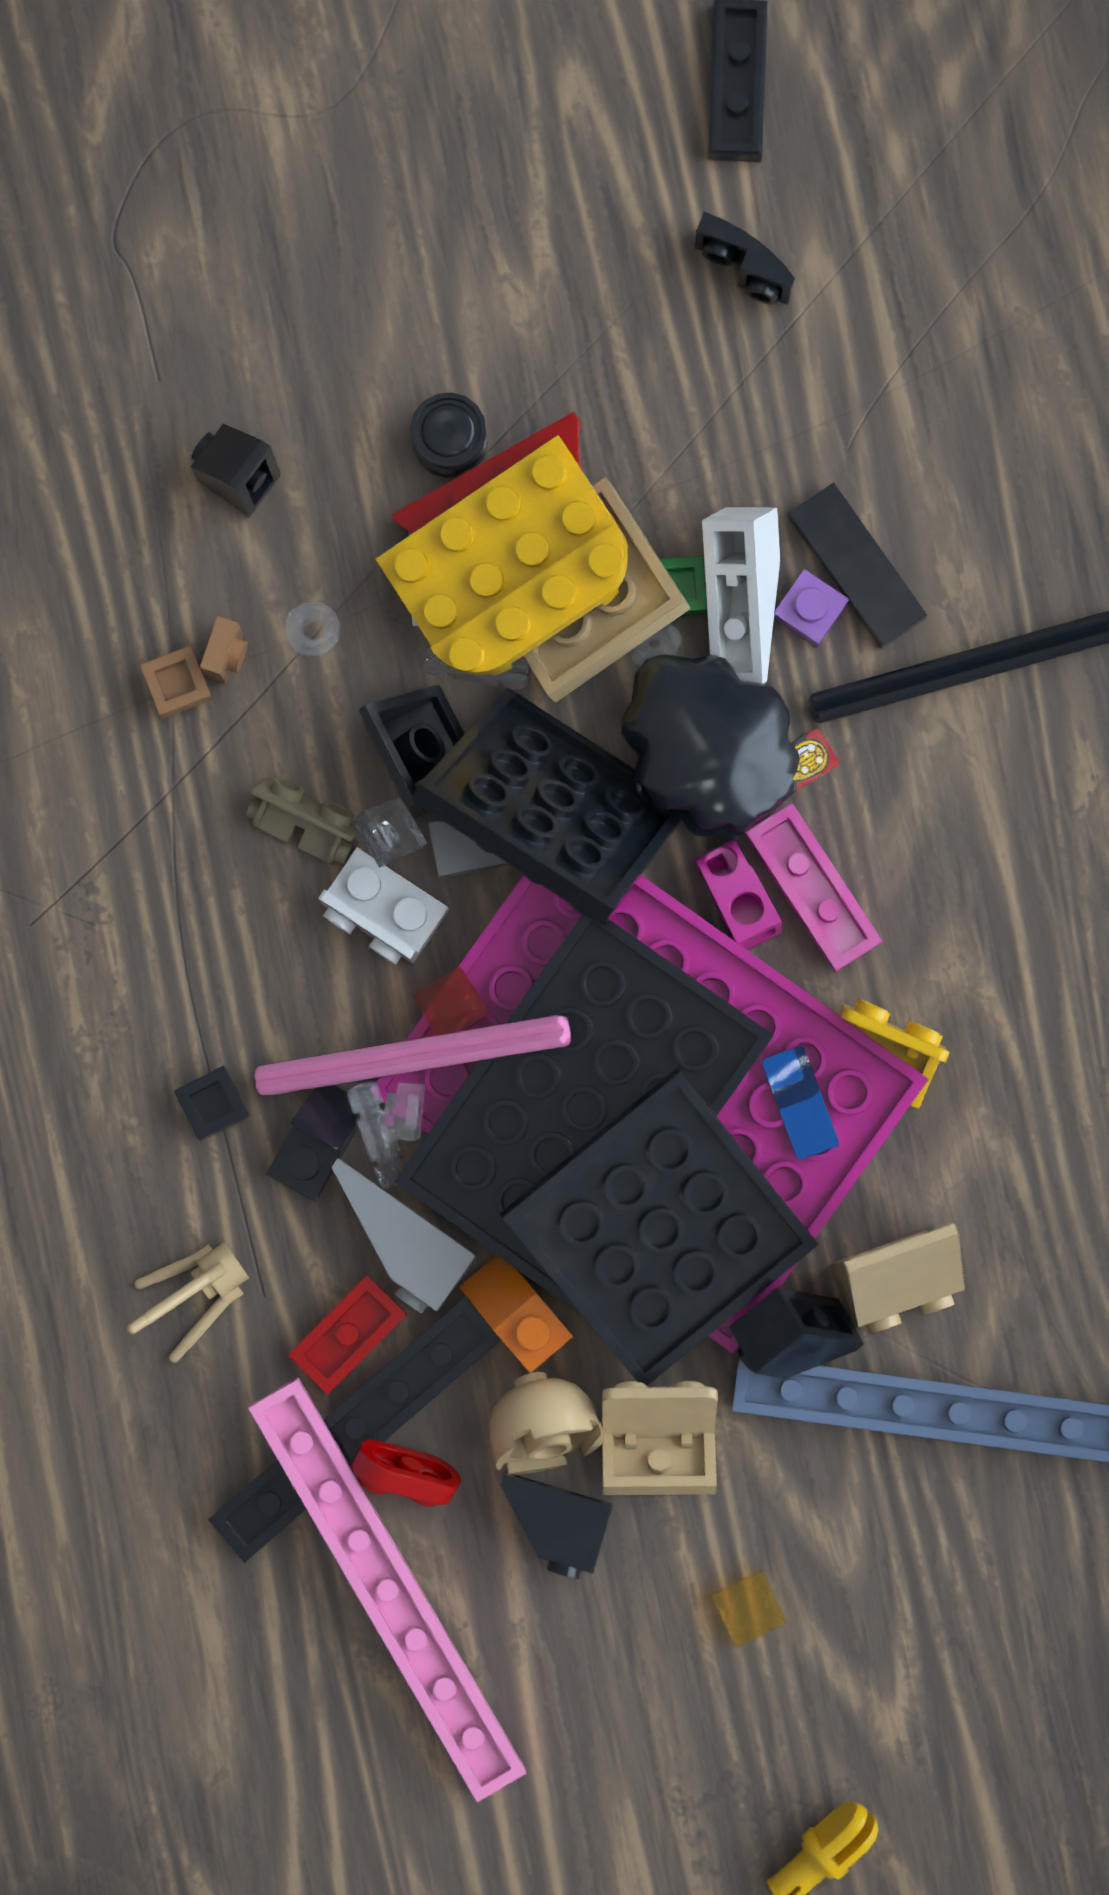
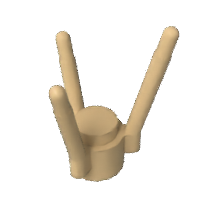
[127,1242,249,1363]

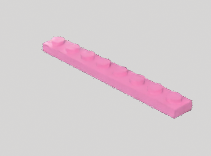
[248,1377,526,1803]

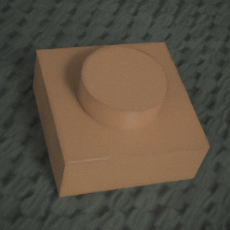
[200,616,248,684]
[140,645,213,719]

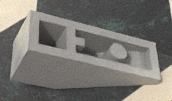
[331,1159,477,1314]

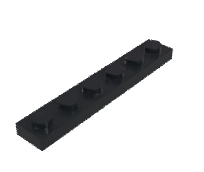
[208,1297,501,1563]

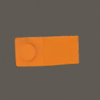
[459,1255,573,1374]

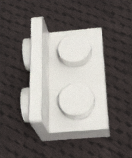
[318,847,449,965]

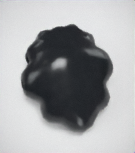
[621,654,800,840]

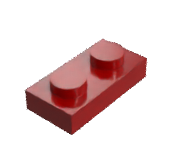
[288,1275,408,1395]

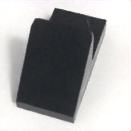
[266,1085,370,1202]

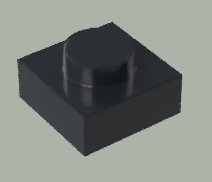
[174,1065,250,1141]

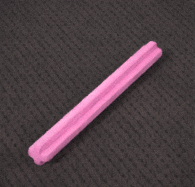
[254,1015,571,1096]

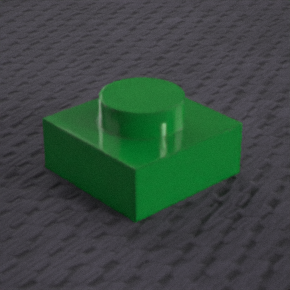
[660,555,708,616]

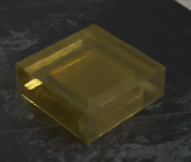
[711,1570,787,1648]

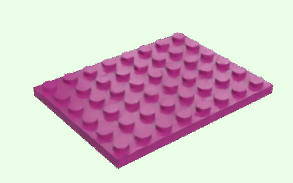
[369,875,929,1354]

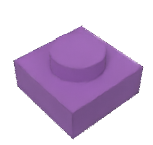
[774,569,849,648]

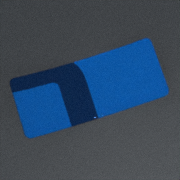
[762,1046,839,1160]

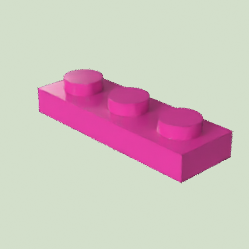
[745,803,883,973]

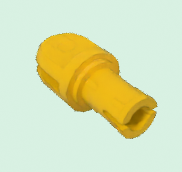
[767,1802,878,1895]

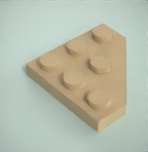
[524,477,691,703]

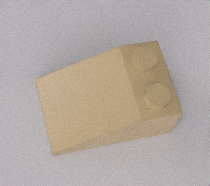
[831,1223,965,1334]

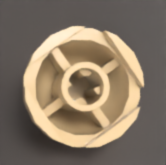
[488,1372,605,1475]

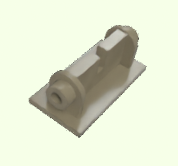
[245,777,366,865]

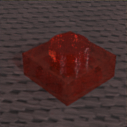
[413,966,491,1036]

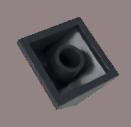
[359,684,465,820]

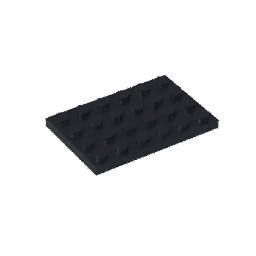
[395,914,774,1313]

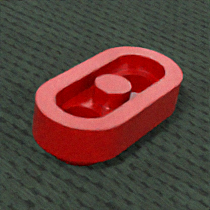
[352,1440,461,1507]

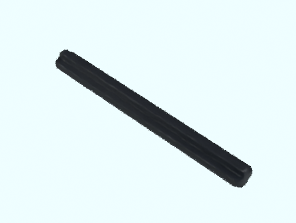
[809,611,1109,723]

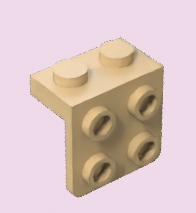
[602,1381,718,1495]

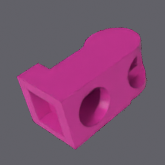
[694,839,782,950]

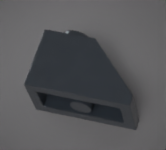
[191,423,281,517]
[729,1287,864,1379]
[500,1471,613,1579]

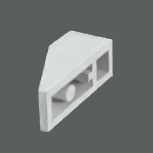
[702,507,780,684]

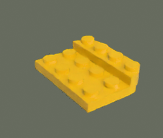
[376,435,629,676]

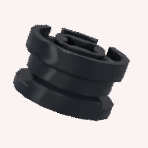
[410,392,488,478]

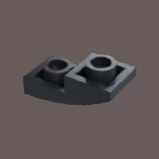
[695,211,795,305]

